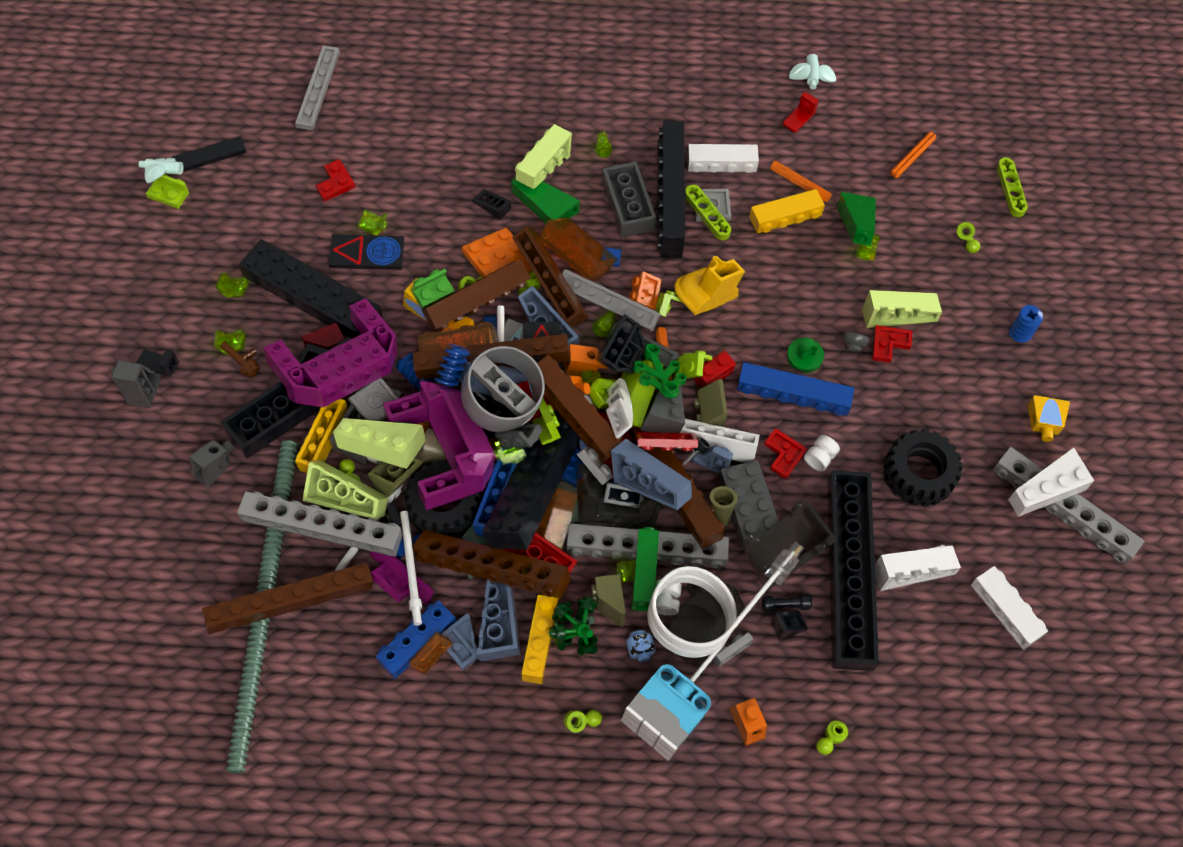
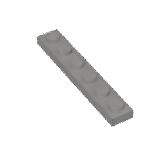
[295,45,340,131]
[562,269,661,331]

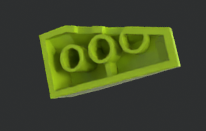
[621,359,664,428]

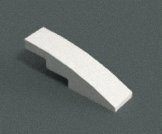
[606,378,633,439]

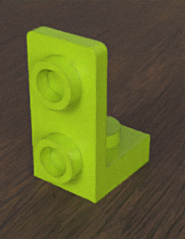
[655,290,683,317]

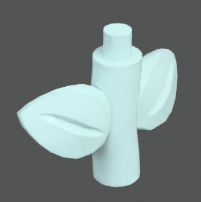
[789,54,836,89]
[139,158,183,184]

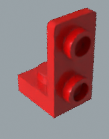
[783,92,819,133]

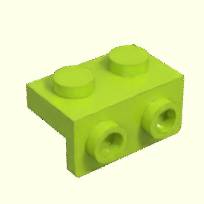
[673,351,712,379]
[589,378,617,409]
[532,398,561,445]

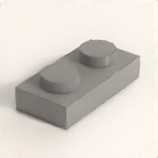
[577,446,613,485]
[714,632,754,667]

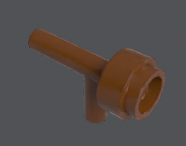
[220,342,260,378]

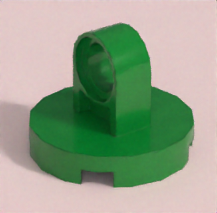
[786,338,824,373]

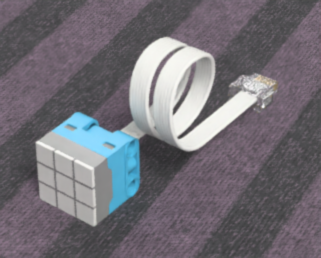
[621,541,804,761]

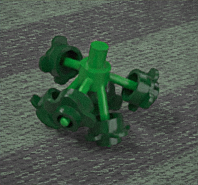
[549,597,598,655]

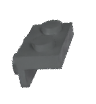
[495,424,543,448]

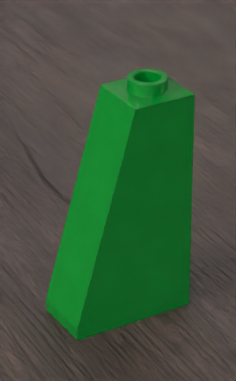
[511,177,580,231]
[837,192,876,246]
[631,527,659,612]

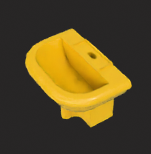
[674,256,745,315]

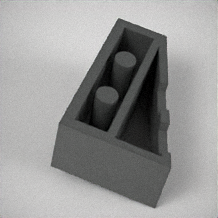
[112,361,162,408]
[640,385,685,433]

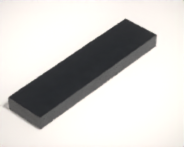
[173,136,247,172]

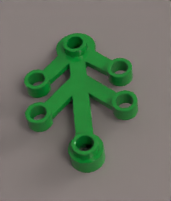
[633,344,687,399]

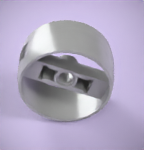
[461,346,545,432]

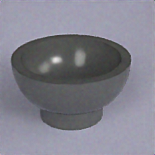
[843,332,870,353]

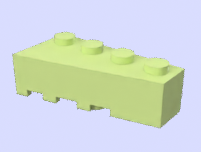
[515,124,572,189]
[862,290,942,328]
[333,418,426,469]
[302,460,388,519]

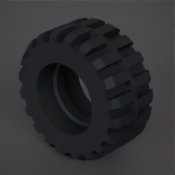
[883,429,963,507]
[404,460,482,537]

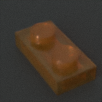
[409,632,453,674]

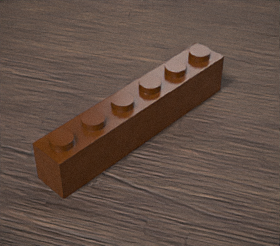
[512,226,589,328]
[421,259,531,331]
[537,355,622,464]

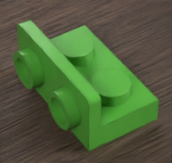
[410,269,454,309]

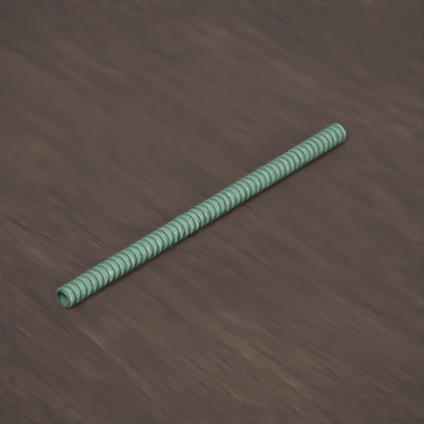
[225,440,299,774]

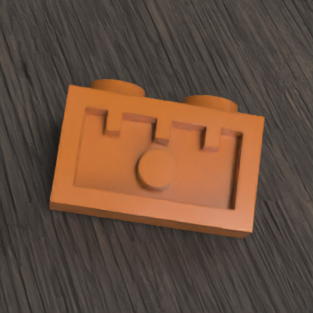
[628,271,662,311]

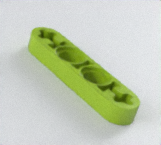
[997,157,1028,217]
[685,185,731,240]

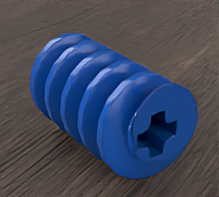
[1009,305,1043,343]
[434,343,470,387]
[396,353,435,392]

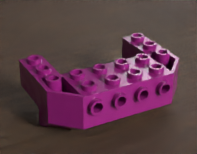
[264,298,397,407]
[383,381,496,510]

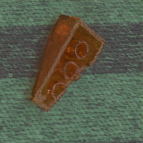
[536,488,578,550]

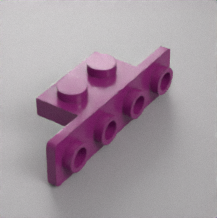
[370,551,434,605]

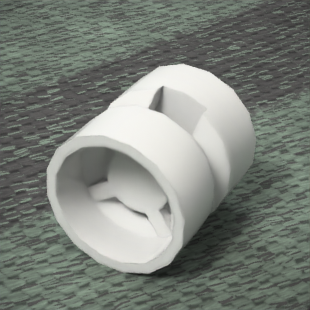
[804,435,840,472]
[655,579,682,615]

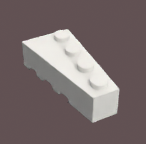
[1008,448,1094,517]
[875,545,961,591]

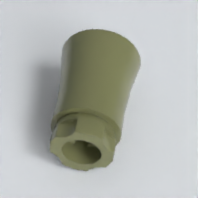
[710,486,738,526]

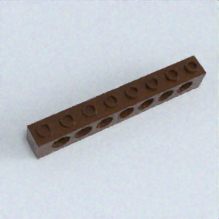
[412,530,571,599]

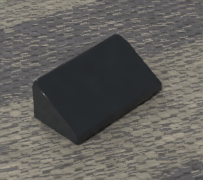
[603,482,644,509]

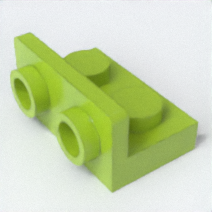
[146,174,189,209]

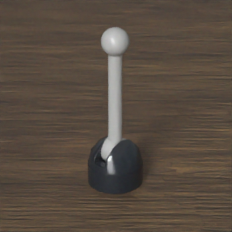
[682,437,710,466]

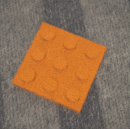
[461,227,532,278]

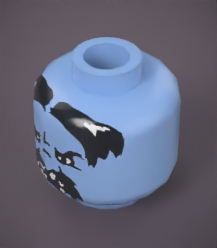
[626,630,656,663]

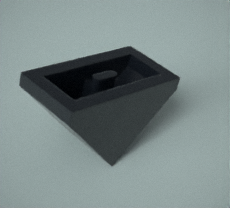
[771,611,808,641]

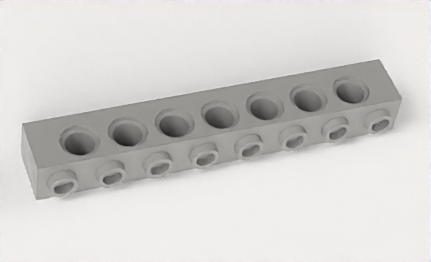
[993,447,1145,565]
[237,491,403,557]
[567,523,729,569]

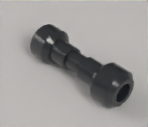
[761,594,812,612]

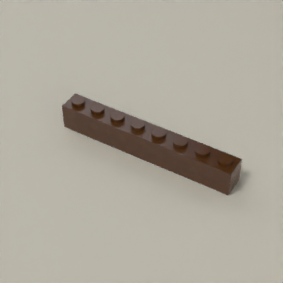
[413,334,570,380]
[628,422,725,549]
[202,563,373,635]

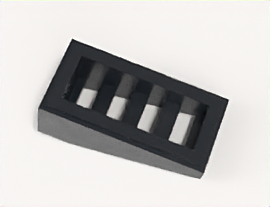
[473,189,511,220]

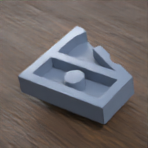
[692,445,733,474]
[436,613,478,671]

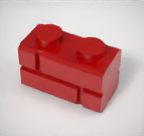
[693,350,736,389]

